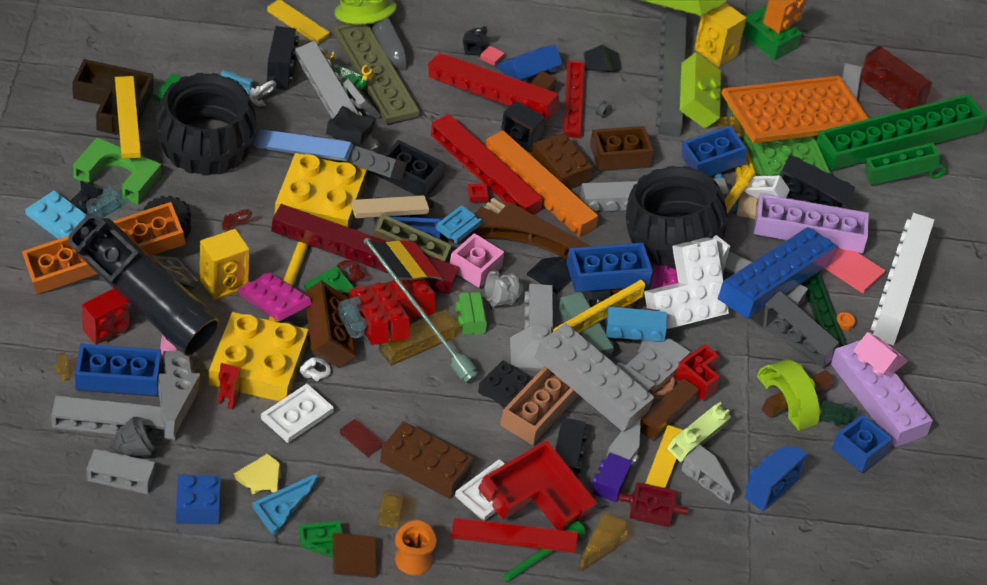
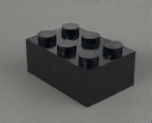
[267,26,299,90]
[377,140,445,198]

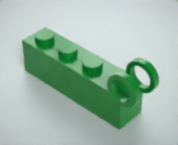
[864,143,946,185]

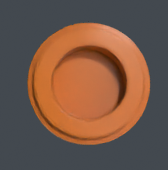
[836,312,855,331]

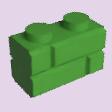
[455,292,487,335]

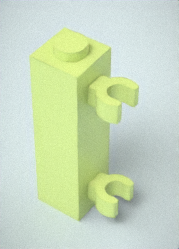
[667,402,731,462]

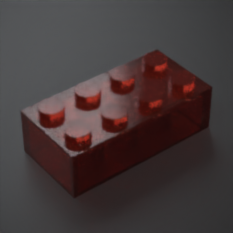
[860,45,932,110]

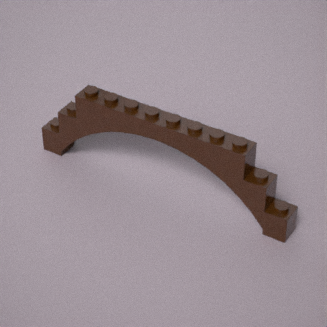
[440,202,640,342]

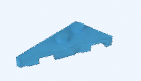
[252,474,318,536]

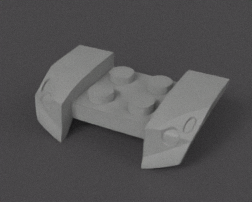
[616,338,691,394]

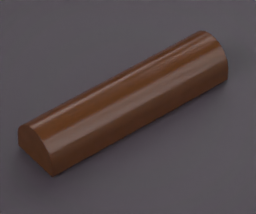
[762,370,834,417]

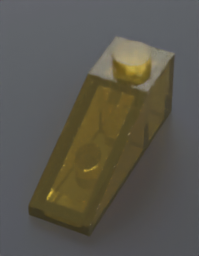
[578,513,628,571]

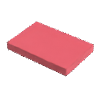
[825,248,885,294]

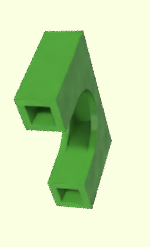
[73,137,161,205]

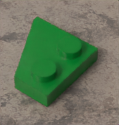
[298,521,342,558]

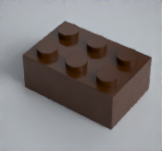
[590,126,653,170]
[532,132,593,190]

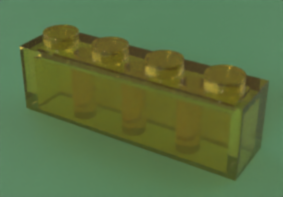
[379,309,458,366]

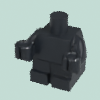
[463,26,490,54]

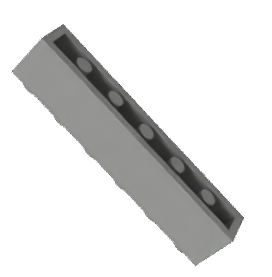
[51,396,177,441]

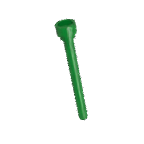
[503,521,586,582]

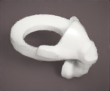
[249,80,276,107]
[300,358,331,381]

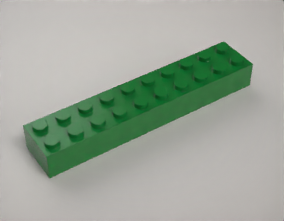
[816,94,987,170]

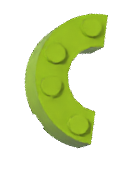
[757,359,821,431]

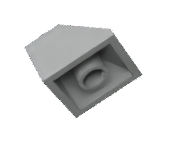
[510,326,551,371]

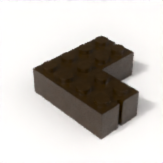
[72,59,154,135]

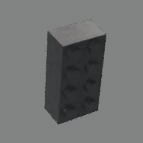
[779,154,856,209]

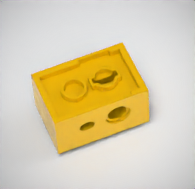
[694,2,746,67]
[200,229,249,301]

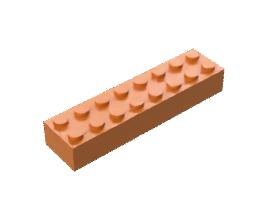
[22,202,186,294]

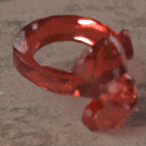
[222,209,252,232]
[337,260,365,284]

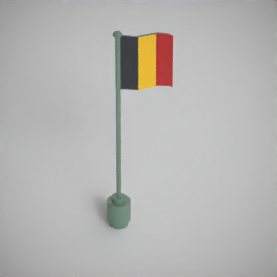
[364,238,478,383]

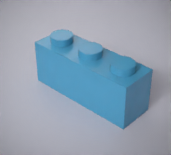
[606,307,667,342]

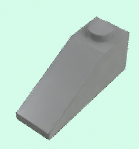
[606,418,641,467]

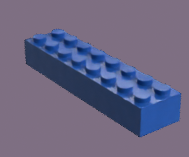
[717,227,838,319]

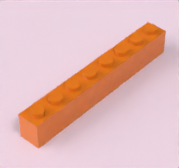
[485,130,598,238]

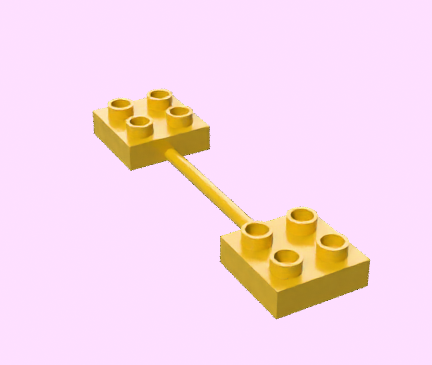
[209,153,367,402]

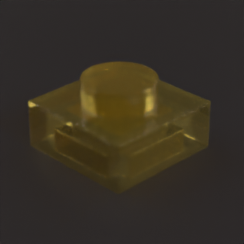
[54,352,70,382]

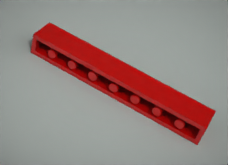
[428,52,559,119]
[431,114,543,215]

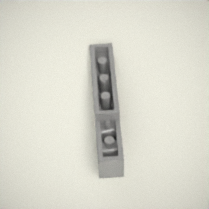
[158,351,200,438]

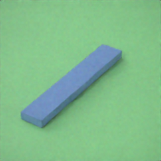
[253,129,354,161]

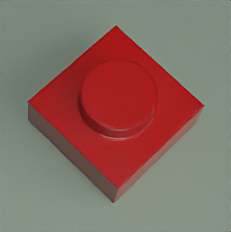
[467,184,488,202]

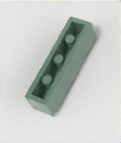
[559,292,614,360]

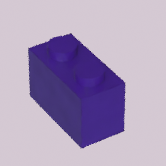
[592,452,632,502]

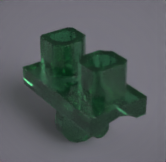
[819,400,858,427]

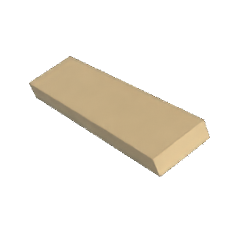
[351,196,429,218]

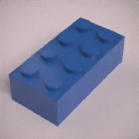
[567,243,653,292]
[75,344,162,396]

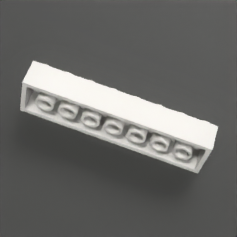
[871,213,935,345]

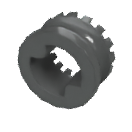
[595,100,612,118]

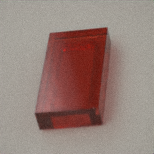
[340,419,383,457]

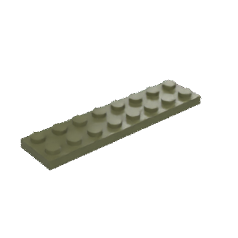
[333,24,419,124]

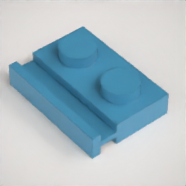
[436,205,482,244]

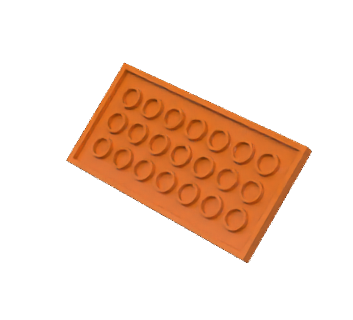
[721,76,869,143]

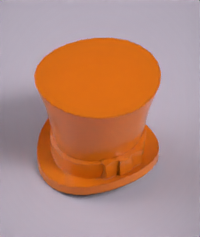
[395,520,436,575]

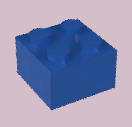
[832,414,893,473]
[176,475,220,525]

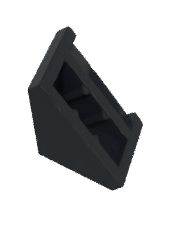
[583,45,621,71]
[527,257,571,294]

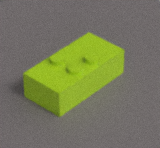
[680,52,721,129]

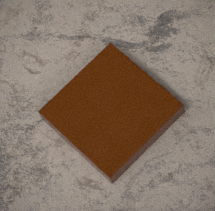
[332,533,376,578]

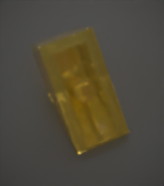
[716,116,745,137]
[377,490,406,529]

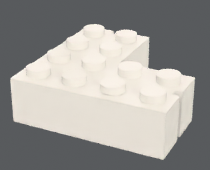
[644,237,729,329]

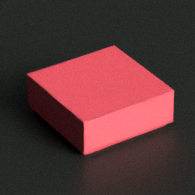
[480,46,505,66]

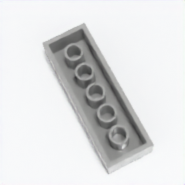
[535,323,654,432]

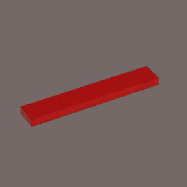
[563,61,585,139]
[451,518,578,553]

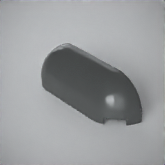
[372,18,406,70]

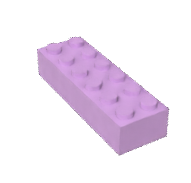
[754,194,869,253]
[831,340,933,447]

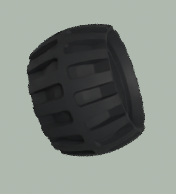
[156,73,256,176]
[626,166,727,268]

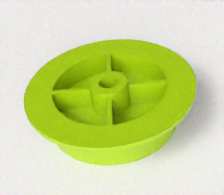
[334,0,396,24]

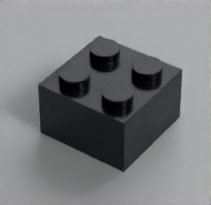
[501,101,545,154]

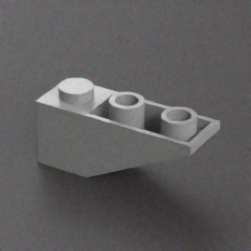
[681,445,735,505]

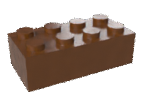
[304,281,356,368]
[380,421,473,499]

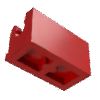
[218,363,241,410]

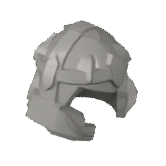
[484,268,524,307]

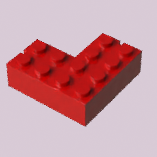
[348,279,435,345]
[478,440,597,530]

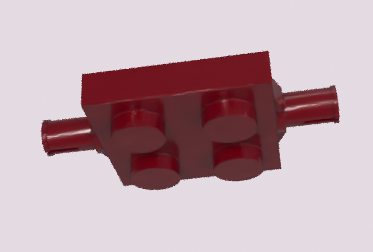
[618,482,688,527]

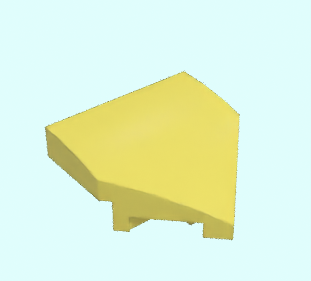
[234,454,282,494]

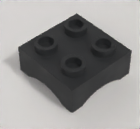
[326,106,376,146]
[478,360,533,409]

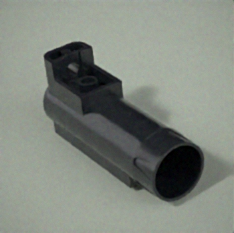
[68,214,220,356]

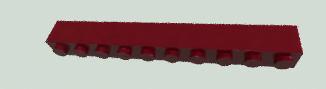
[271,204,459,295]

